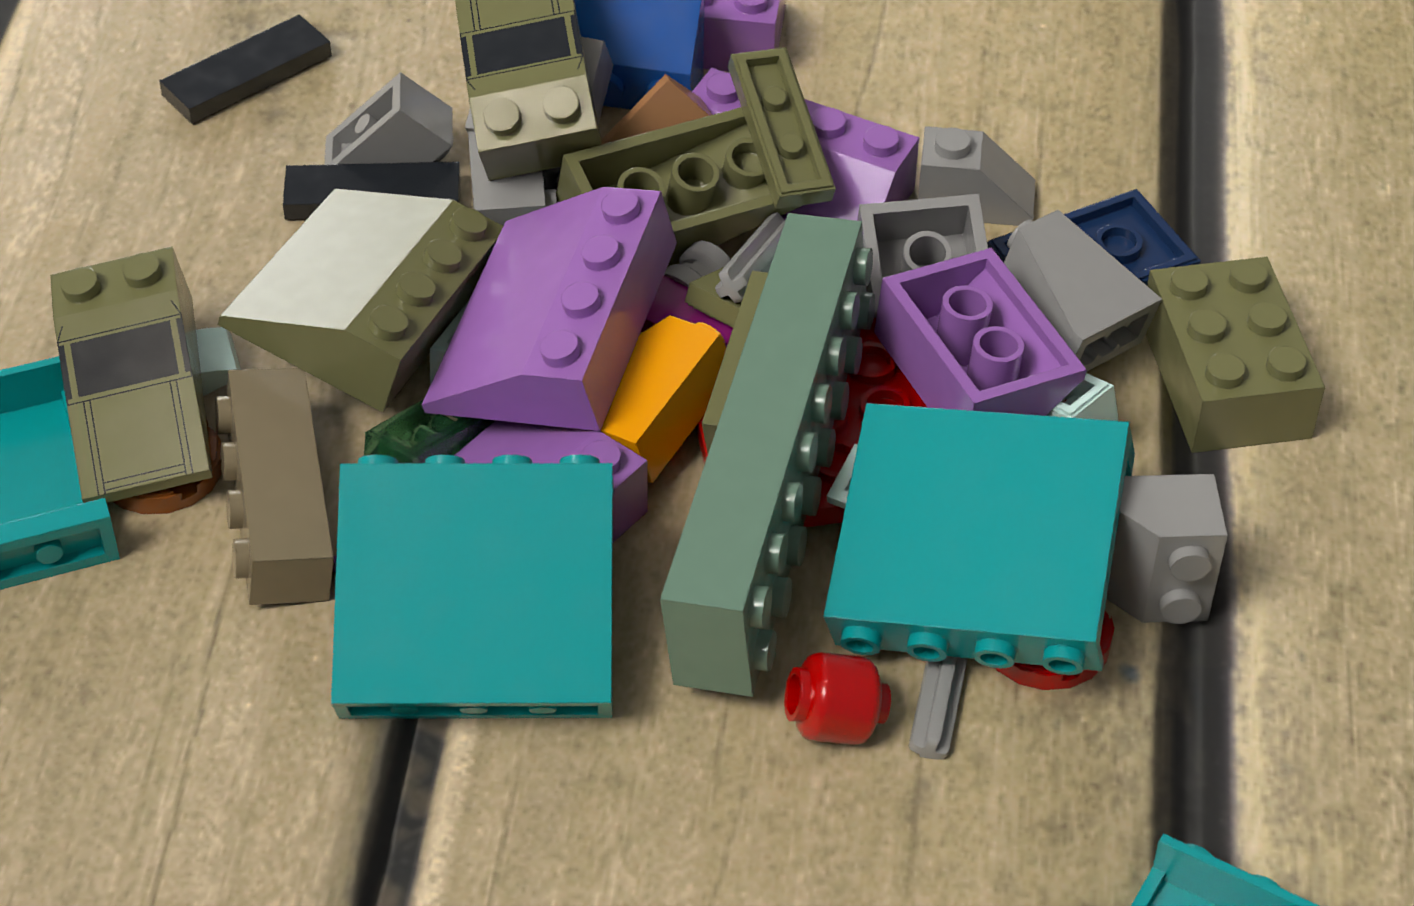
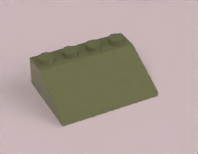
[218,189,503,413]

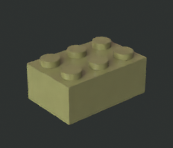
[1146,256,1325,453]

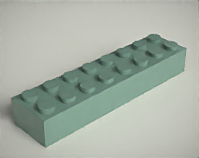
[660,213,875,697]

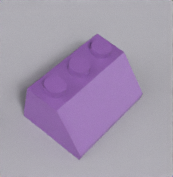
[874,248,1087,416]

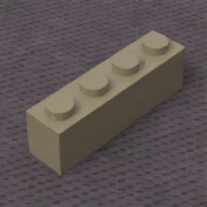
[215,368,334,605]

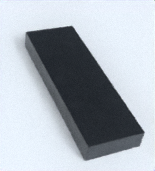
[159,14,332,124]
[283,162,461,220]

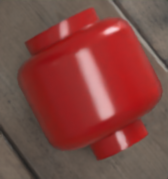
[784,652,891,745]

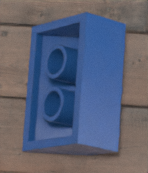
[574,0,704,110]

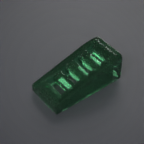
[364,399,495,463]

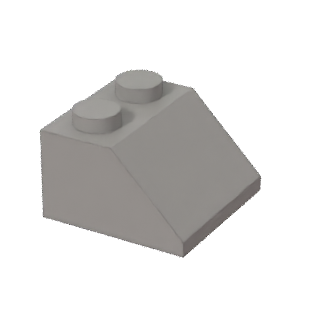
[857,194,988,318]
[1106,474,1228,624]

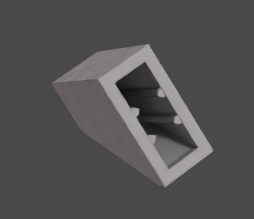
[1004,210,1162,372]

